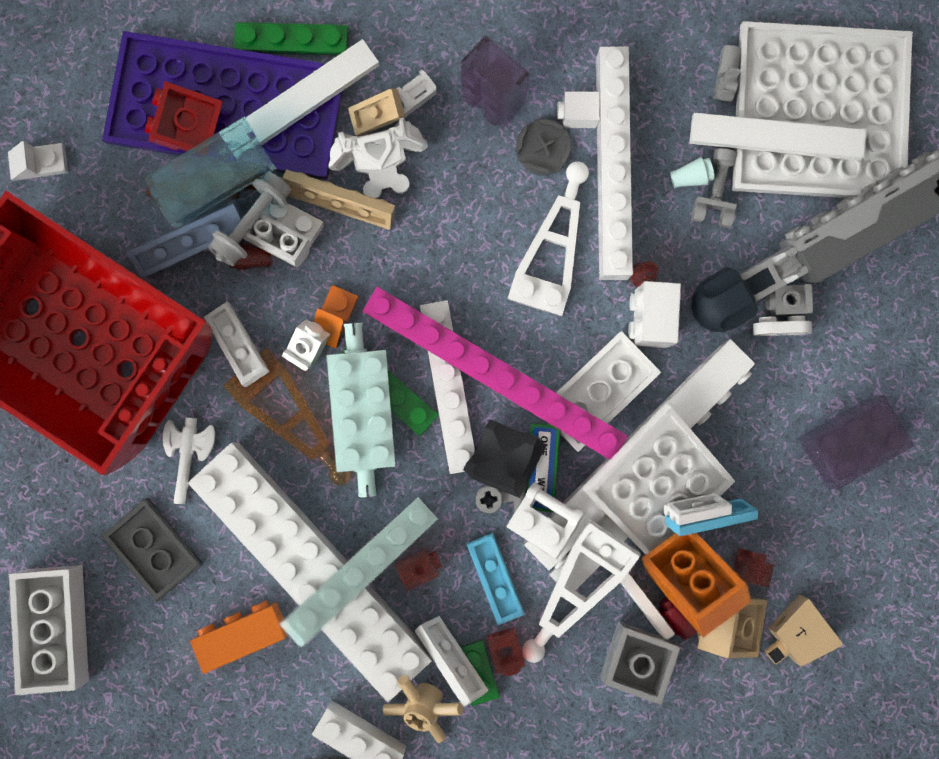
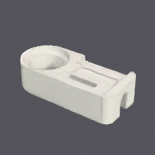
[396,70,437,121]

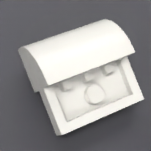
[243,202,323,267]

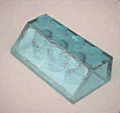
[145,117,276,228]

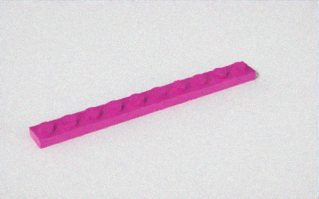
[362,287,628,460]

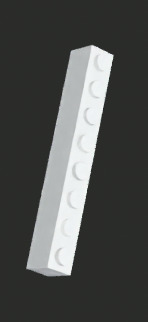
[596,46,633,280]

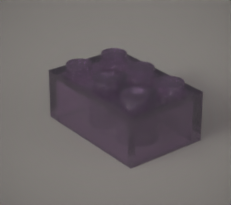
[461,35,530,129]
[798,395,914,490]

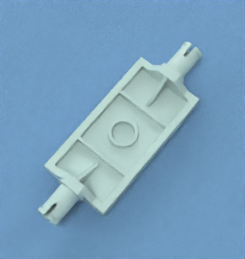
[326,323,395,497]

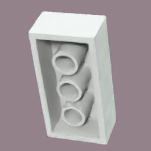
[9,565,89,695]

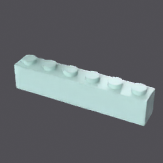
[280,497,438,647]

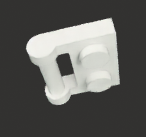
[506,482,585,560]

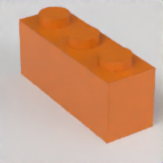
[190,600,288,674]

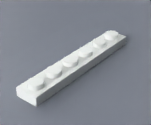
[420,300,475,474]

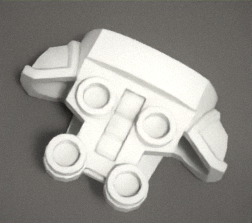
[328,117,428,199]

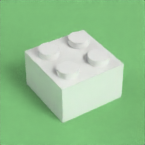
[628,281,681,348]

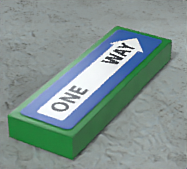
[526,422,561,512]

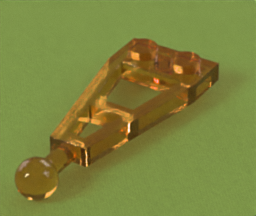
[223,347,352,485]

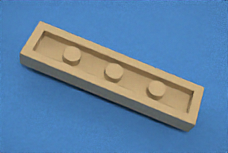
[282,169,395,230]

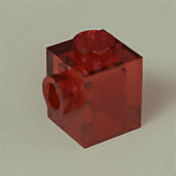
[395,547,442,591]

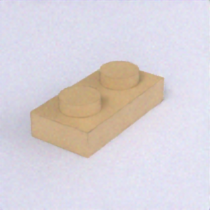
[348,88,405,136]

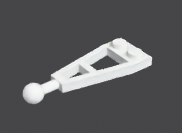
[508,161,589,316]
[522,520,640,663]

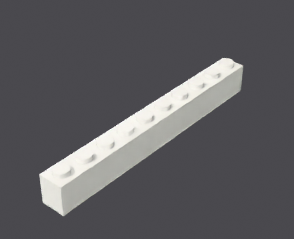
[523,339,755,570]

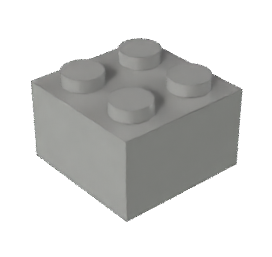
[600,621,681,705]

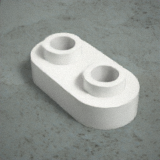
[753,316,812,336]

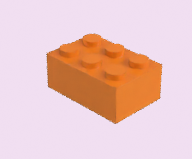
[641,533,751,638]

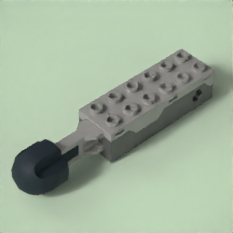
[691,149,939,332]

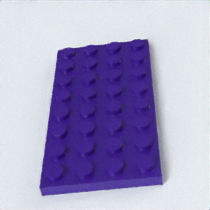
[102,31,343,180]

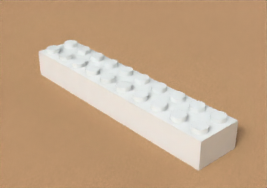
[188,443,432,702]

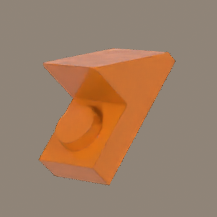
[314,285,359,349]

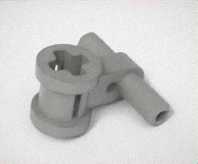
[476,485,526,513]

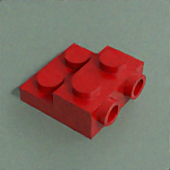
[144,81,223,158]

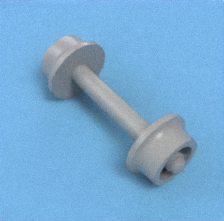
[208,172,291,266]

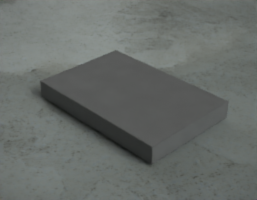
[101,498,203,602]

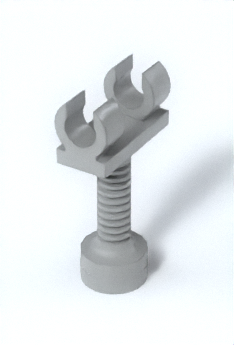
[691,148,737,228]

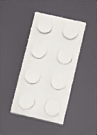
[556,331,661,452]

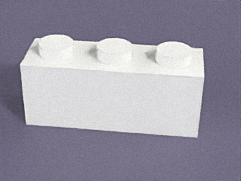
[312,700,406,759]

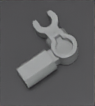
[713,45,741,102]

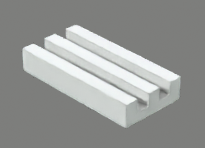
[664,493,732,525]

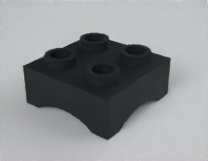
[463,419,546,498]

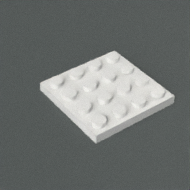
[582,404,735,555]

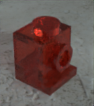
[733,548,774,588]
[487,627,525,676]

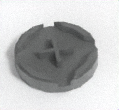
[516,118,572,176]

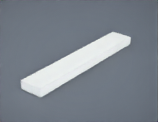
[221,39,380,161]
[690,113,866,161]

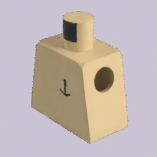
[764,595,843,666]

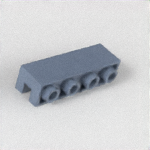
[127,200,245,279]

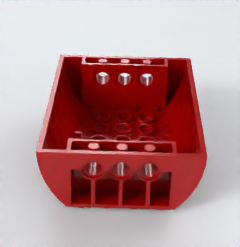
[0,190,212,475]

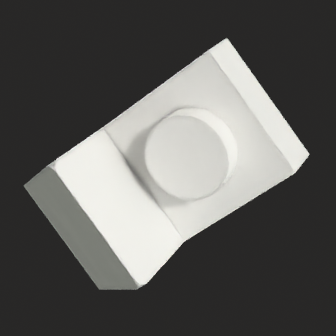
[8,141,68,181]

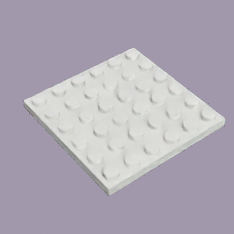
[732,21,912,198]

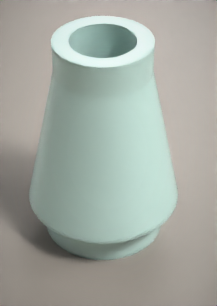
[670,157,715,188]

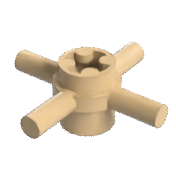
[382,675,463,743]

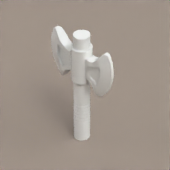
[163,417,215,504]

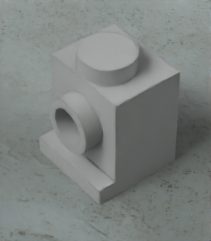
[765,284,813,317]

